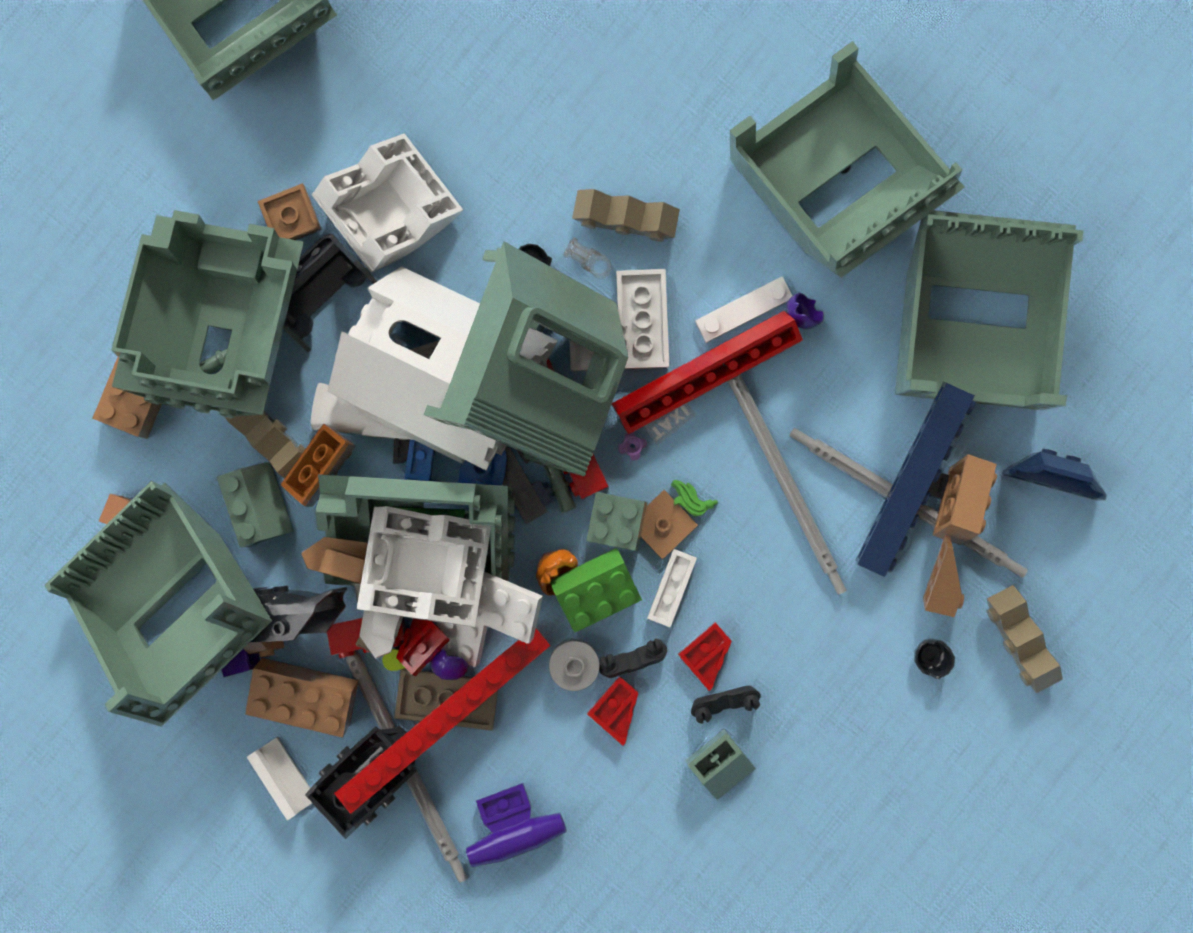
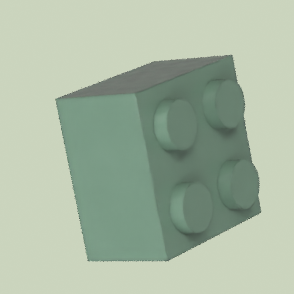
[586,492,648,551]

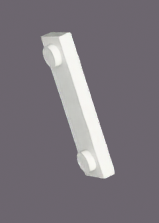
[695,276,792,343]

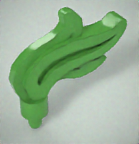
[671,480,718,516]

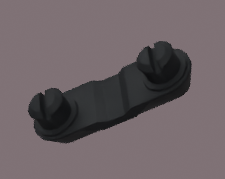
[599,638,667,678]
[691,685,761,724]

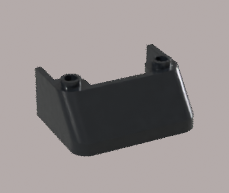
[283,234,378,352]

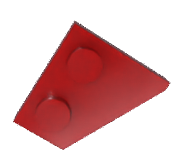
[396,618,450,677]
[678,622,732,691]
[587,676,638,746]

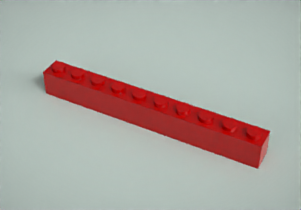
[334,628,551,814]

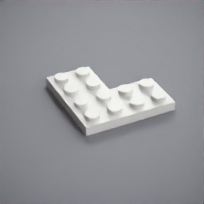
[570,269,669,371]
[437,572,543,667]

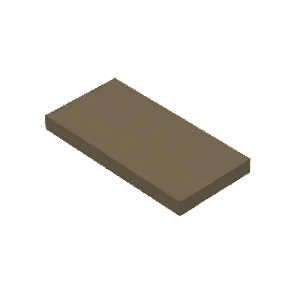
[394,668,498,731]

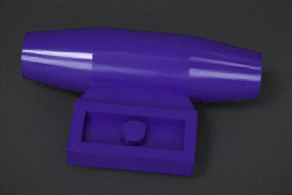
[466,783,567,868]

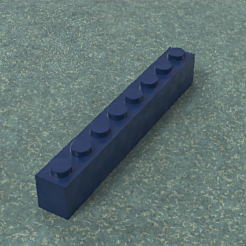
[856,381,976,577]

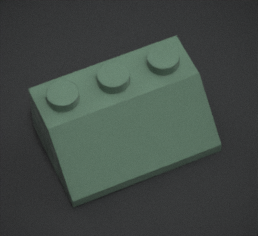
[217,462,294,548]

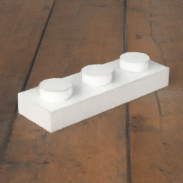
[647,549,697,627]

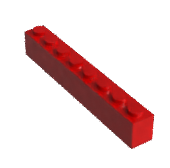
[611,311,803,435]

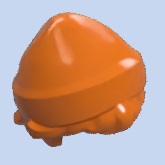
[536,549,578,596]

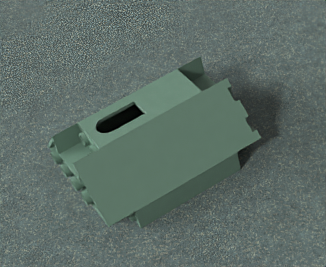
[111,210,304,418]
[315,474,515,603]

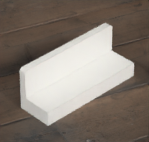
[247,738,312,821]

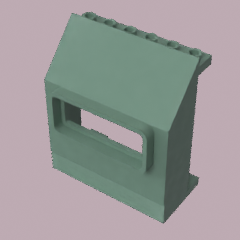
[143,0,337,101]
[730,41,965,278]
[895,210,1084,410]
[424,241,629,476]
[45,481,272,727]

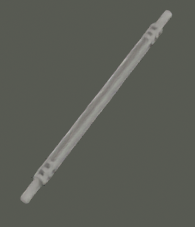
[723,363,847,595]
[789,428,1028,578]
[346,650,468,883]

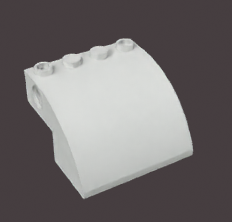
[312,133,463,273]
[357,506,491,627]

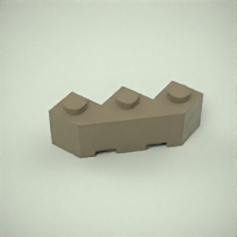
[572,189,680,242]
[225,411,306,478]
[986,585,1063,693]

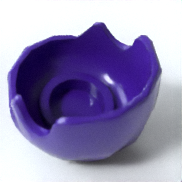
[787,292,824,330]
[430,650,468,681]

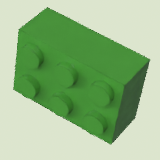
[550,548,642,633]

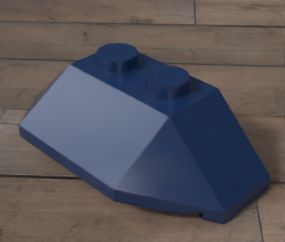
[1002,449,1107,501]

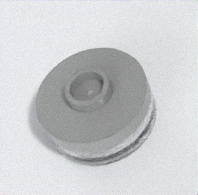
[549,638,599,691]

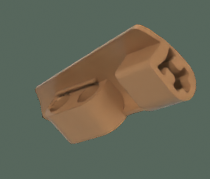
[301,537,368,584]

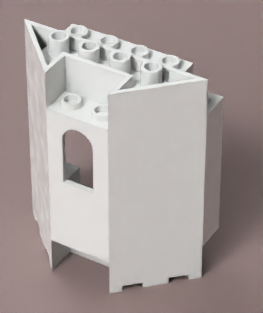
[327,266,558,470]

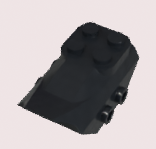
[250,585,348,643]
[305,726,417,839]

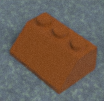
[281,424,356,507]

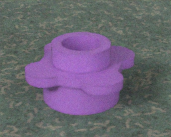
[618,432,647,461]

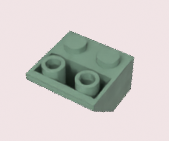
[686,729,756,800]

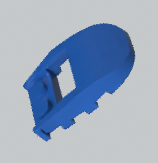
[404,440,507,486]

